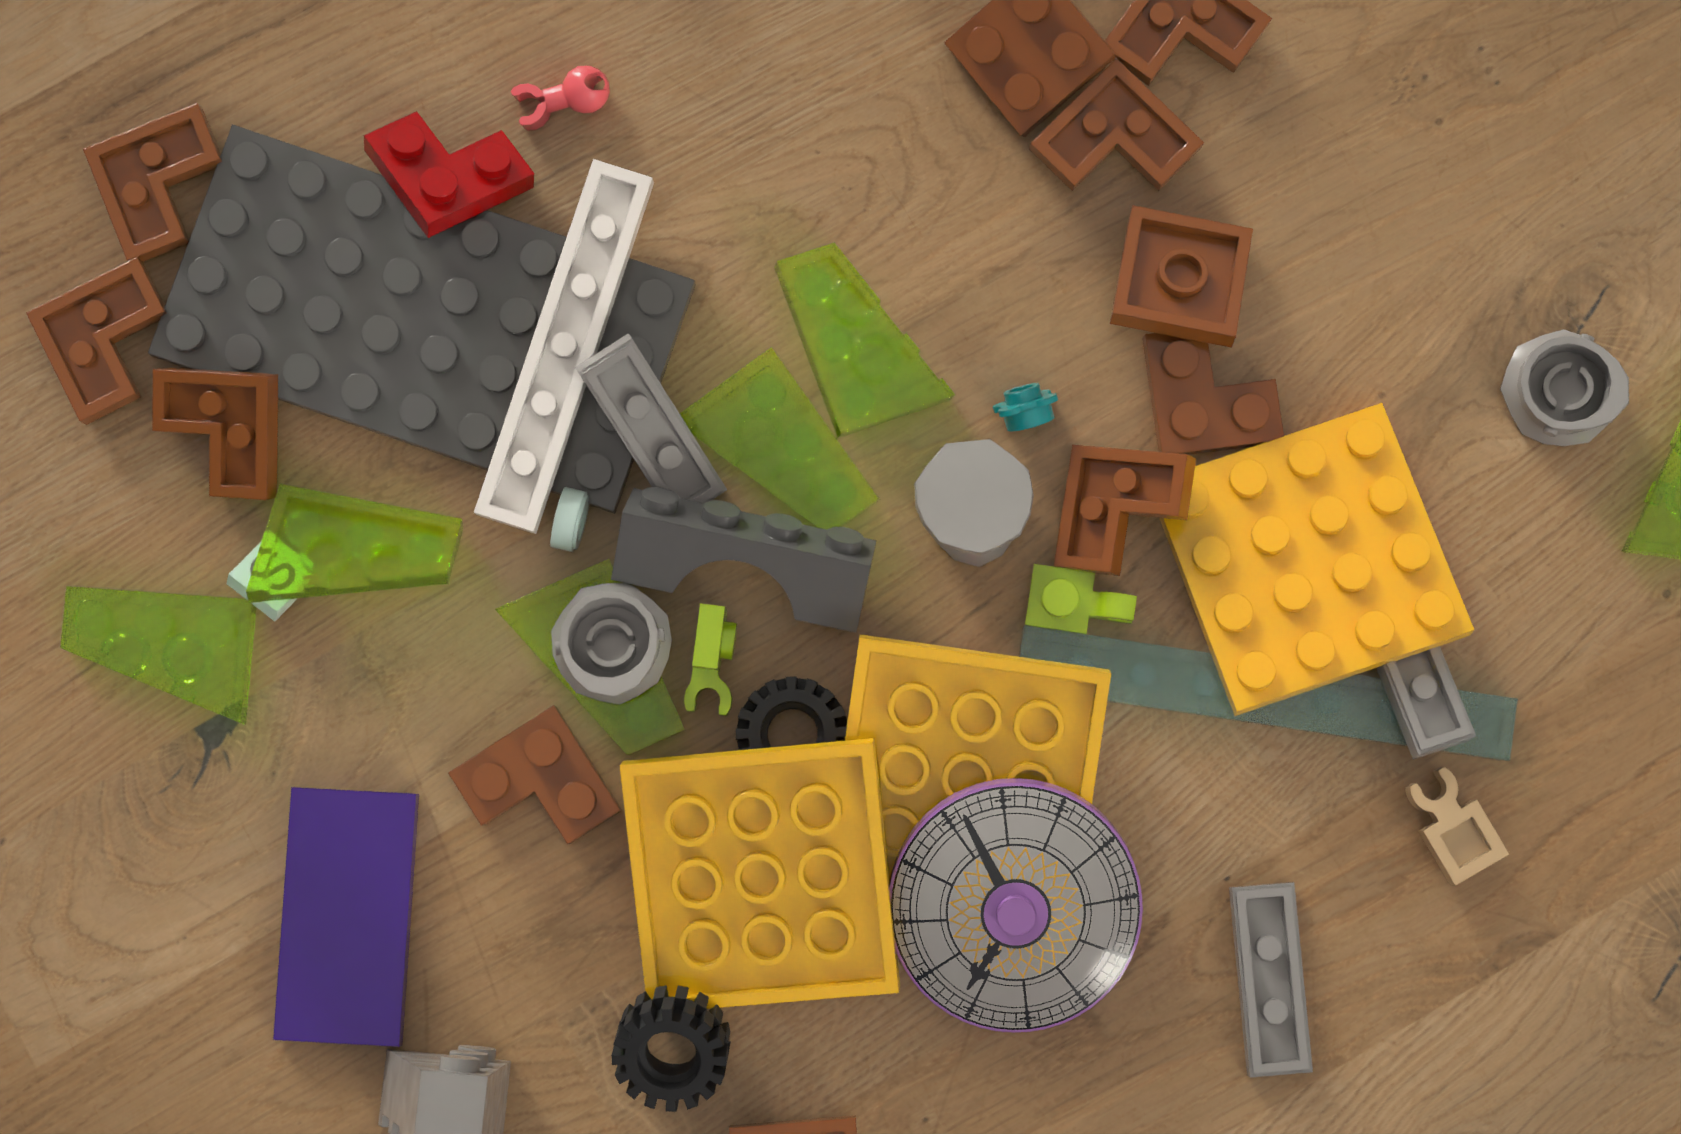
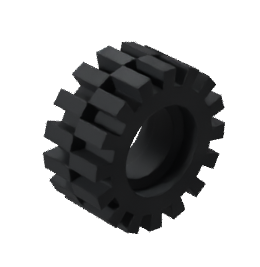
[736,676,847,750]
[611,985,731,1112]

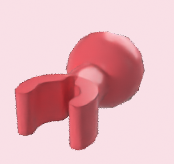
[511,66,610,131]

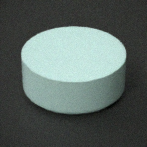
[550,487,590,552]

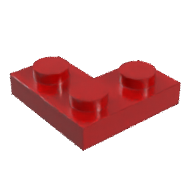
[364,111,535,238]

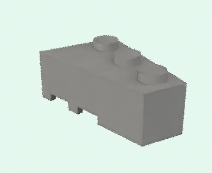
[378,1045,511,1134]

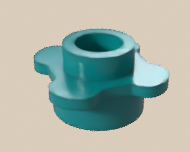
[993,383,1058,432]

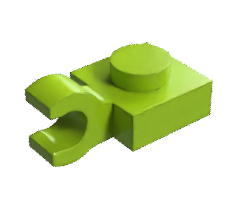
[1025,564,1137,636]
[684,603,737,716]

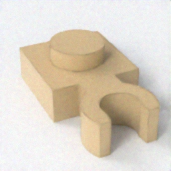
[1405,767,1509,886]

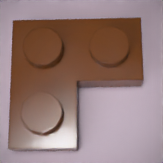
[1105,0,1272,86]
[1029,58,1204,191]
[83,103,222,262]
[26,257,167,425]
[1142,333,1284,455]
[152,368,278,500]
[1054,445,1196,576]
[448,705,622,844]

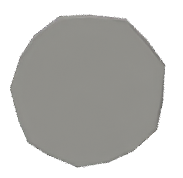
[1500,330,1629,446]
[914,439,1034,567]
[551,583,672,705]

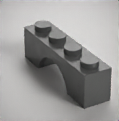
[611,487,877,633]

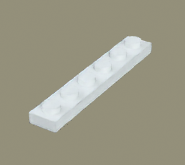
[474,159,654,534]

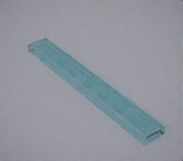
[1019,625,1518,761]

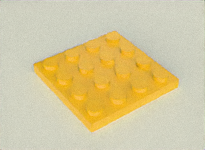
[1159,403,1474,716]
[845,634,1111,882]
[619,738,900,1009]

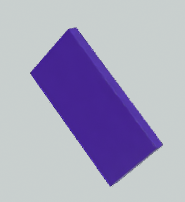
[273,787,419,1047]

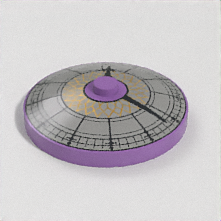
[889,778,1143,1033]

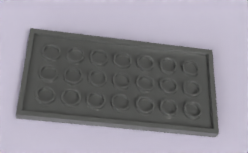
[148,124,696,514]

